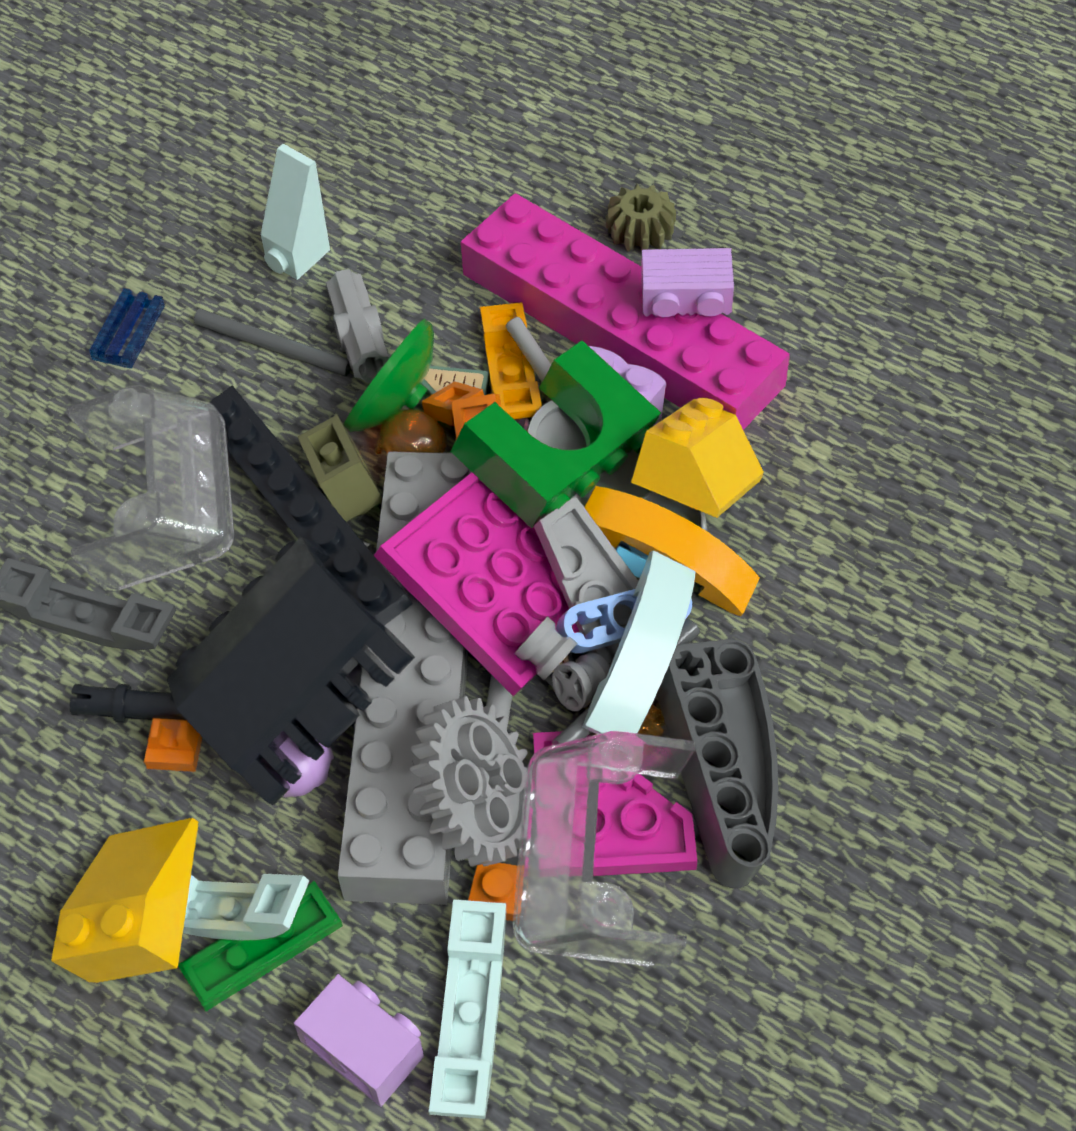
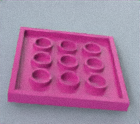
[374,472,579,697]

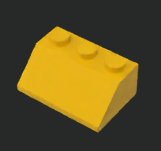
[631,398,764,518]

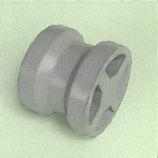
[514,616,577,680]
[552,652,610,711]

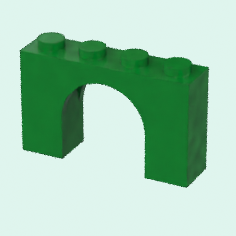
[450,340,661,528]

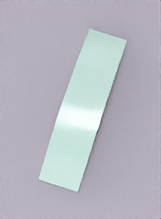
[582,550,696,748]
[183,874,309,940]
[429,900,506,1119]

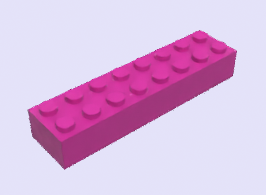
[461,193,790,430]

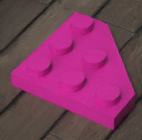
[533,731,697,879]

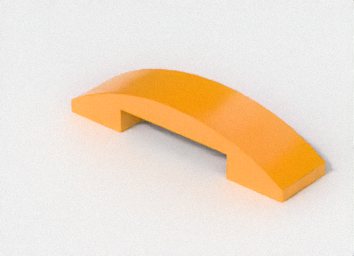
[480,302,542,419]
[584,486,760,617]

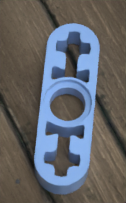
[556,589,692,653]

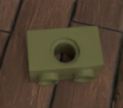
[298,415,383,522]

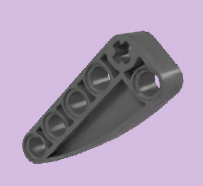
[656,639,778,888]

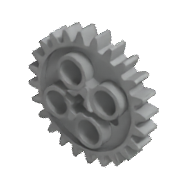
[410,696,537,866]

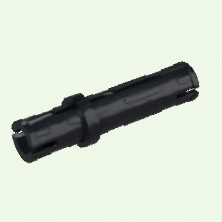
[70,684,186,723]

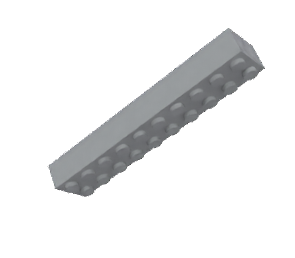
[338,452,471,905]

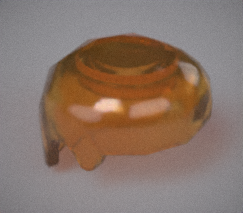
[375,409,447,455]

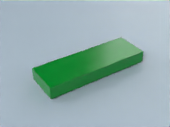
[178,881,343,1012]

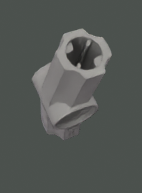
[326,269,389,383]

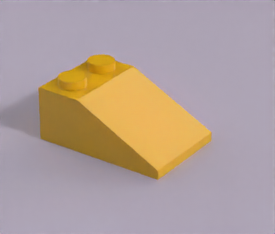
[51,818,199,983]

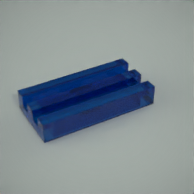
[89,288,165,369]

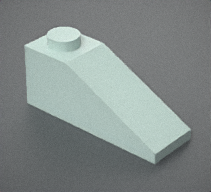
[261,144,330,280]

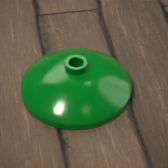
[343,318,434,432]

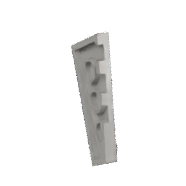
[534,496,638,667]

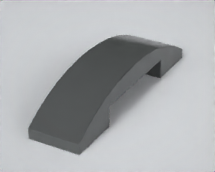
[0,558,176,650]

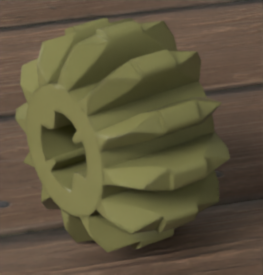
[606,183,676,252]

